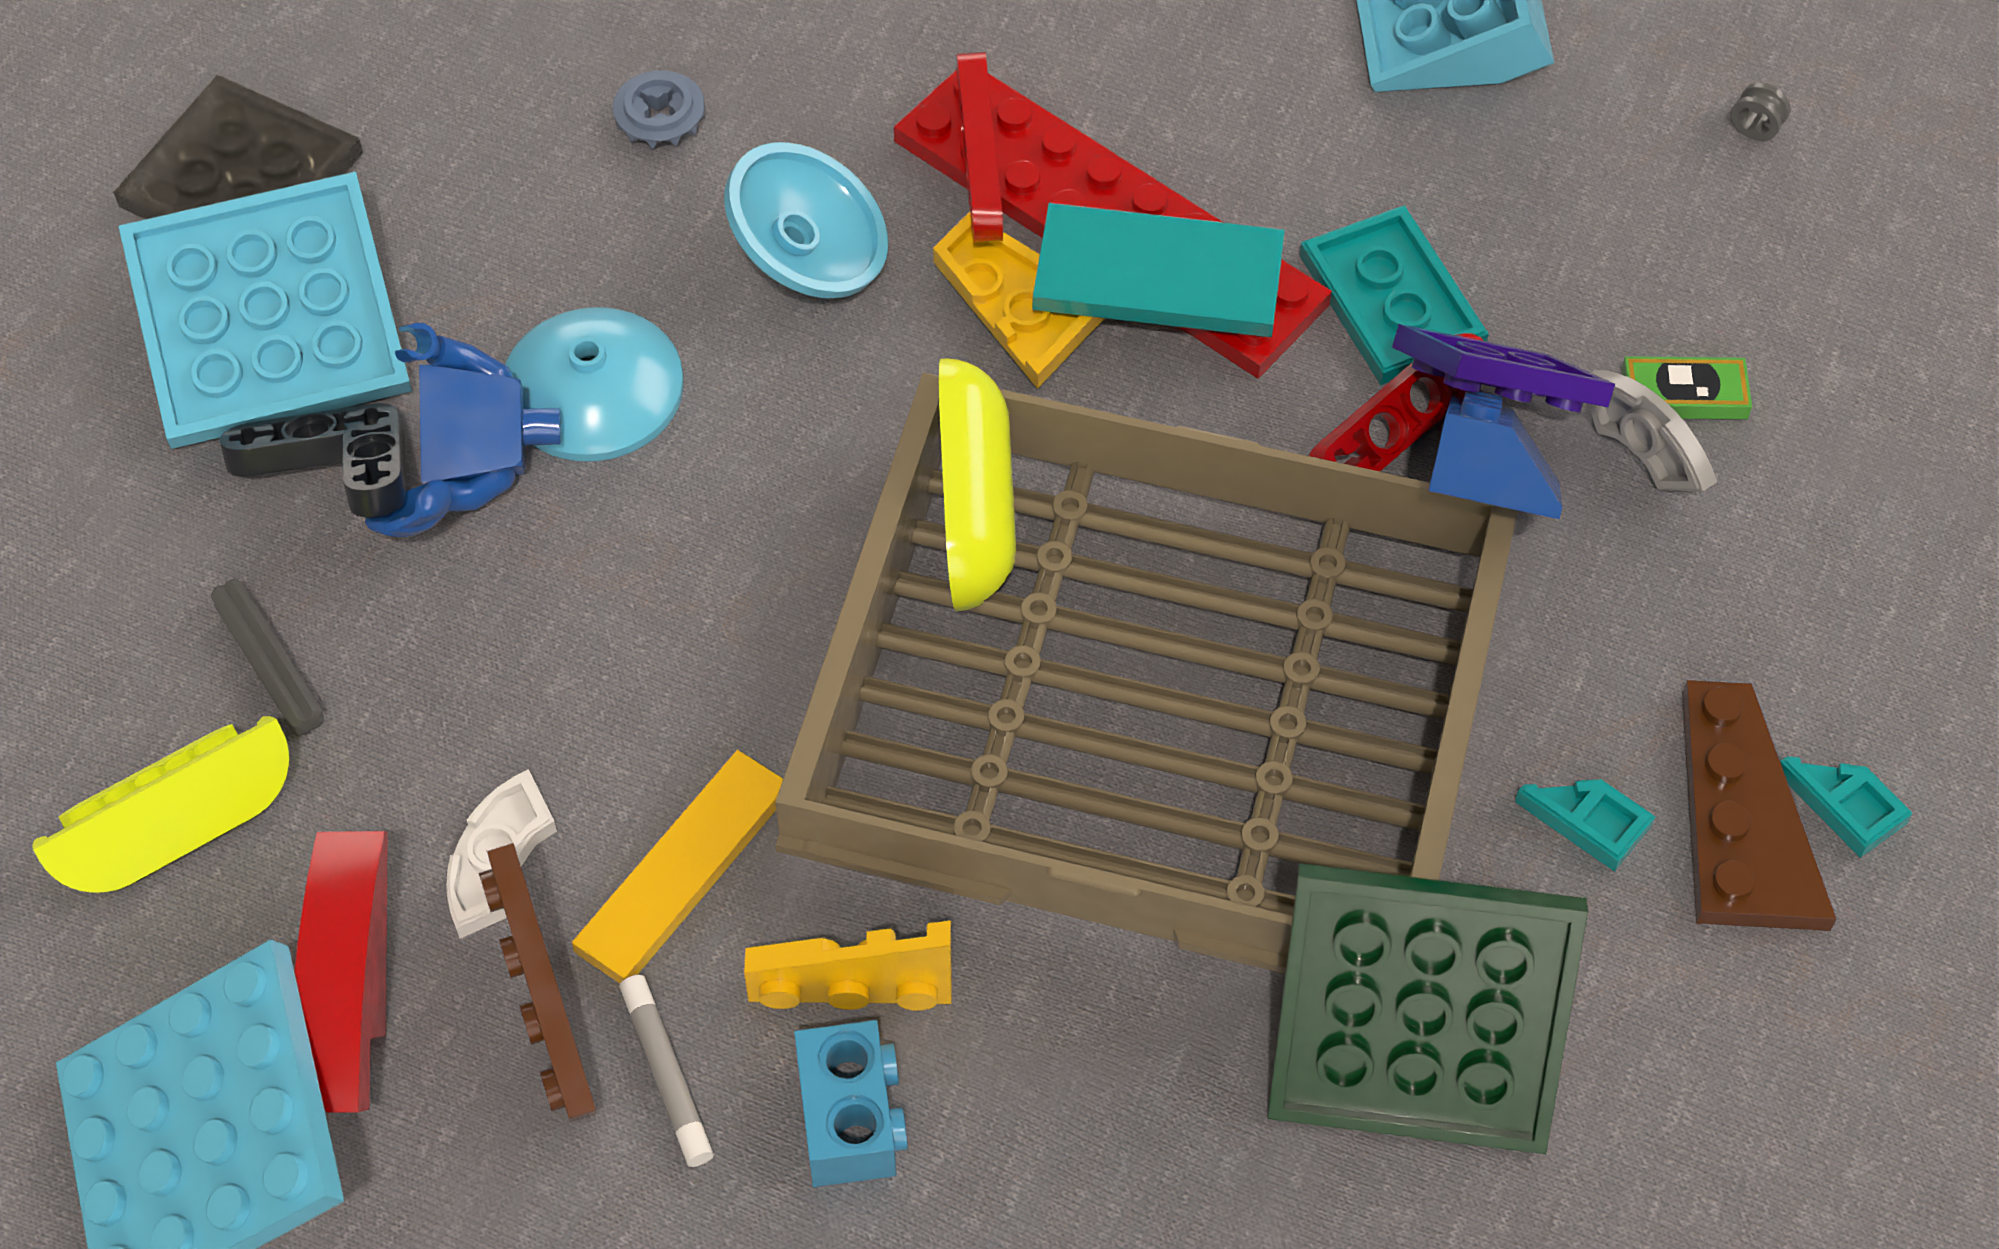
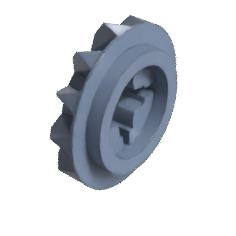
[613,70,705,149]

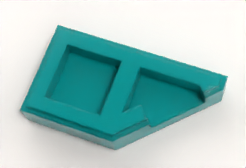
[1780,756,1913,858]
[1515,779,1656,872]

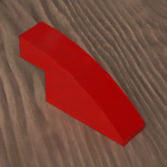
[294,831,388,1113]

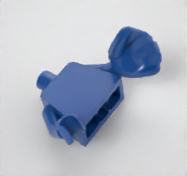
[365,322,561,537]

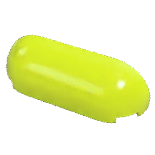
[939,358,1016,612]
[32,716,289,893]

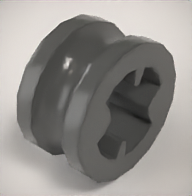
[1731,83,1791,141]

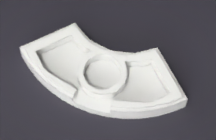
[446,769,557,939]

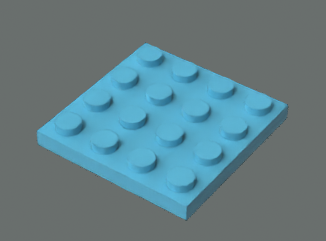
[118,172,412,449]
[56,939,344,1249]

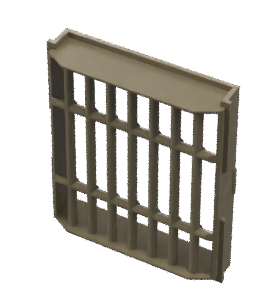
[775,372,1518,974]

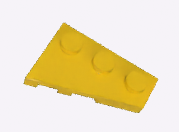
[933,211,1105,389]
[744,920,952,1011]

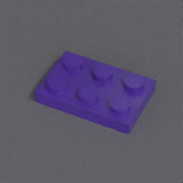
[1392,324,1615,412]

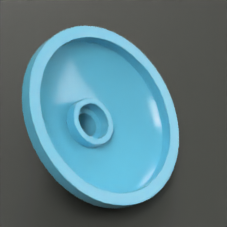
[724,142,888,298]
[505,307,683,461]

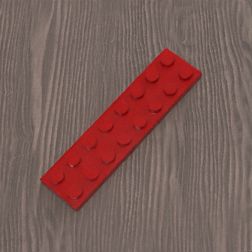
[893,70,1332,379]

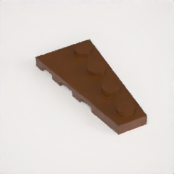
[1682,680,1837,931]
[479,843,596,1122]

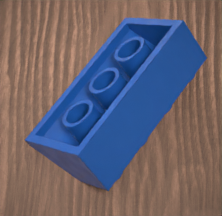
[1429,390,1563,519]

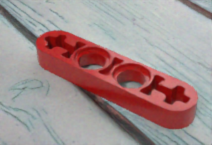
[956,52,1003,243]
[1309,333,1483,472]

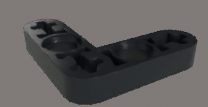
[219,403,406,518]

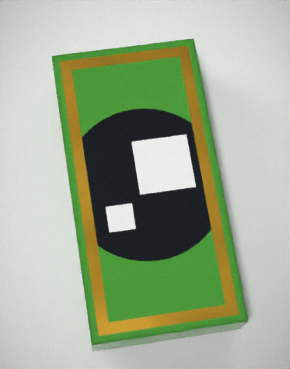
[1621,356,1752,419]

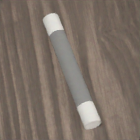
[619,975,714,1167]

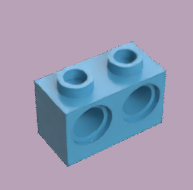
[794,1020,908,1187]

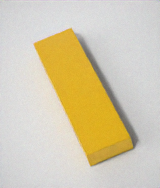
[571,749,783,984]

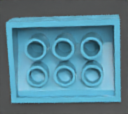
[1357,0,1554,92]

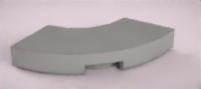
[1588,370,1717,491]

